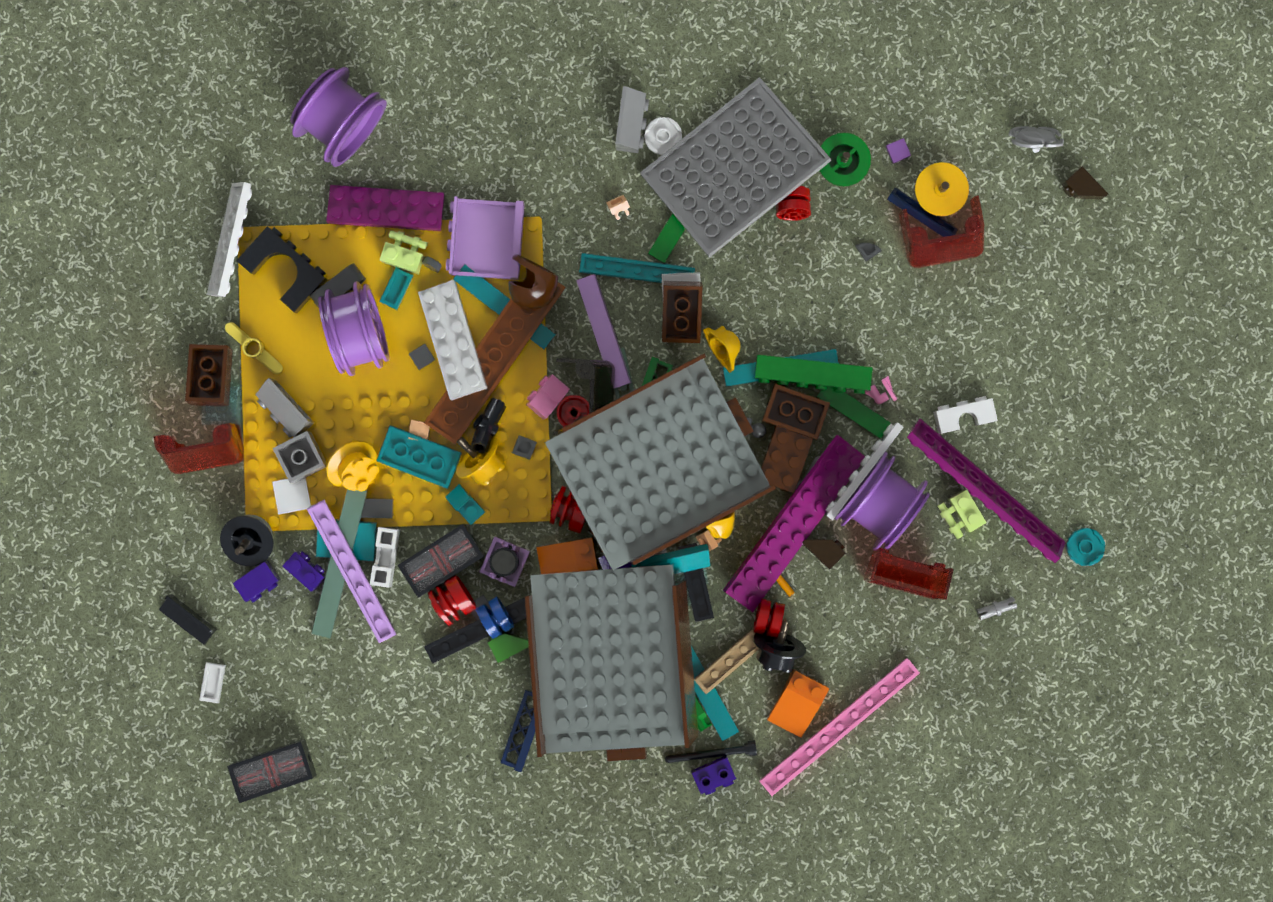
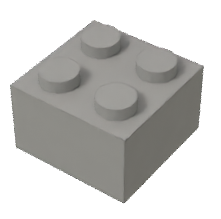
[272,431,327,483]

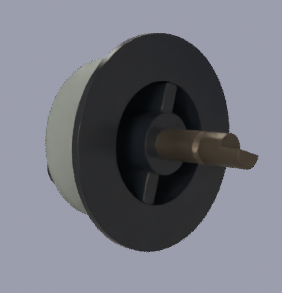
[220,515,274,567]

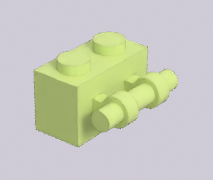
[380,230,428,275]
[937,489,987,539]

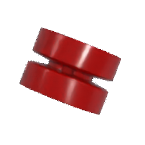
[776,186,811,221]
[557,395,592,427]
[753,598,785,638]

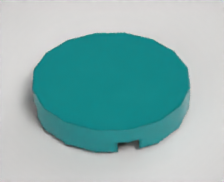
[1066,528,1105,566]

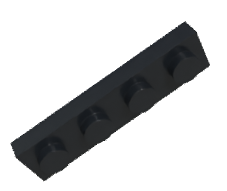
[678,542,714,622]

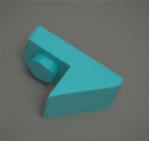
[446,484,485,525]

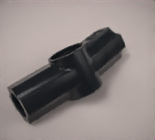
[471,398,506,454]

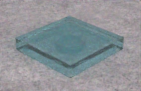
[202,386,241,425]

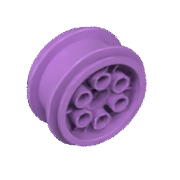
[318,281,389,376]

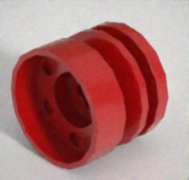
[549,485,585,534]
[428,575,477,626]

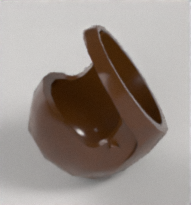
[509,254,558,309]

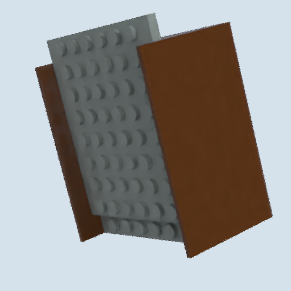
[544,353,776,570]
[525,564,698,761]

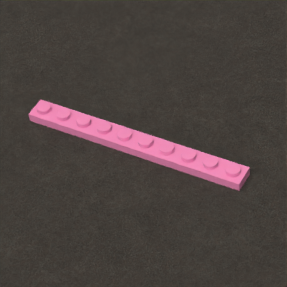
[759,658,920,796]

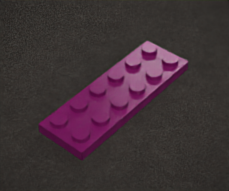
[326,185,445,231]

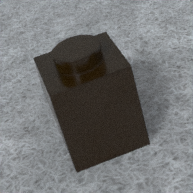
[1062,166,1108,199]
[802,539,846,570]

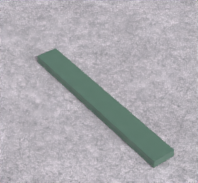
[312,489,368,638]

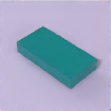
[379,267,414,310]

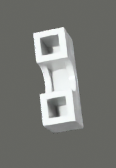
[933,396,998,434]
[370,527,400,588]

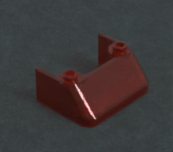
[899,195,984,268]
[863,547,954,600]

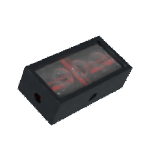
[397,524,485,598]
[227,739,317,803]

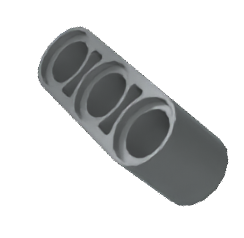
[310,263,366,308]

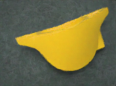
[703,326,740,373]
[706,511,735,539]

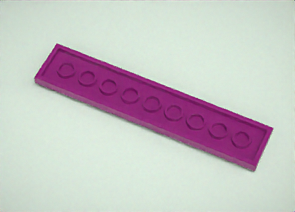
[907,418,1066,563]
[723,435,865,612]

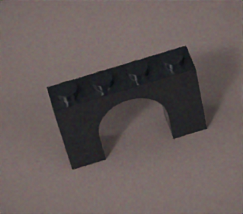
[236,226,328,313]

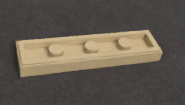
[694,630,759,694]

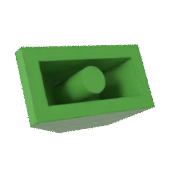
[488,633,529,663]

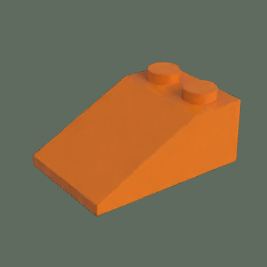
[536,537,599,574]
[767,669,830,738]

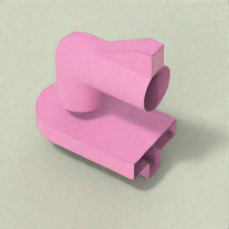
[865,376,897,405]

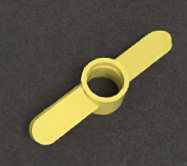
[225,322,283,375]

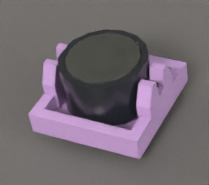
[480,537,530,587]

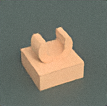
[606,195,630,220]
[696,530,722,551]

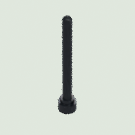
[665,740,757,763]

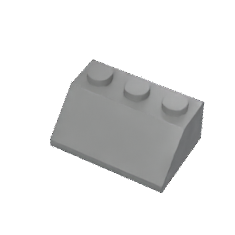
[615,86,649,153]
[255,378,314,438]

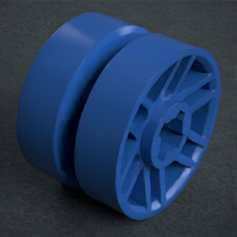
[476,597,514,639]

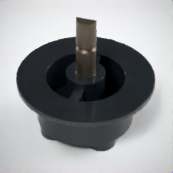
[753,618,806,673]

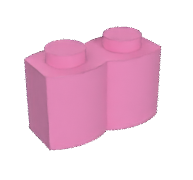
[526,374,570,420]

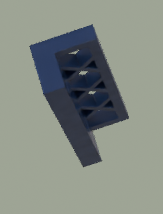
[501,690,535,772]

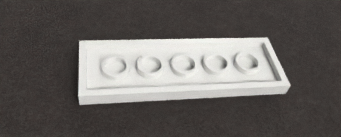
[206,182,252,297]
[418,280,488,401]
[825,422,903,520]

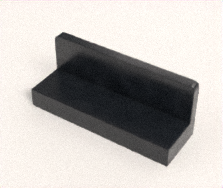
[159,594,217,645]

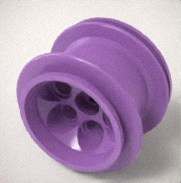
[290,67,387,167]
[834,451,930,551]

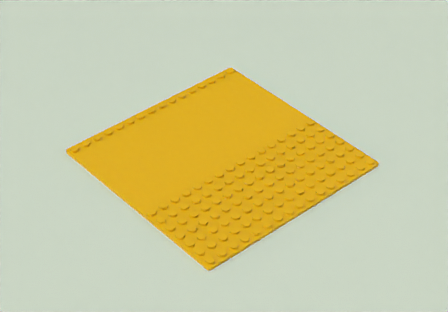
[238,217,552,531]

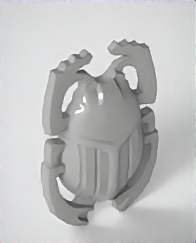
[1008,126,1064,153]

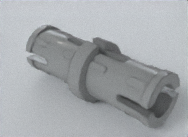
[976,597,1017,621]

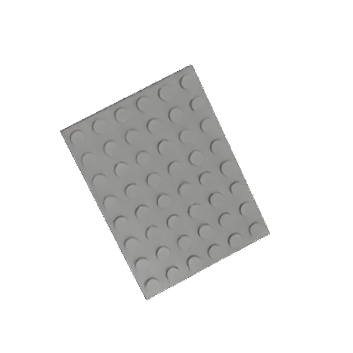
[640,77,831,258]

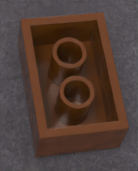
[662,281,703,343]
[185,344,233,406]
[761,384,830,440]
[761,426,813,493]

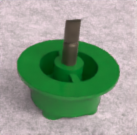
[819,133,871,187]

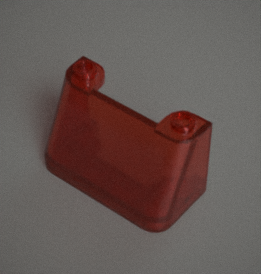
[153,423,244,474]

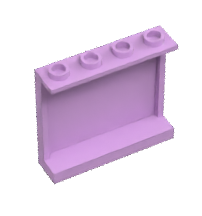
[446,196,525,280]

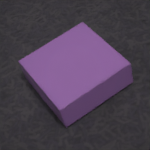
[885,138,911,164]

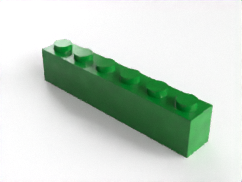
[754,355,873,394]

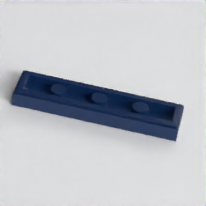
[887,188,958,242]

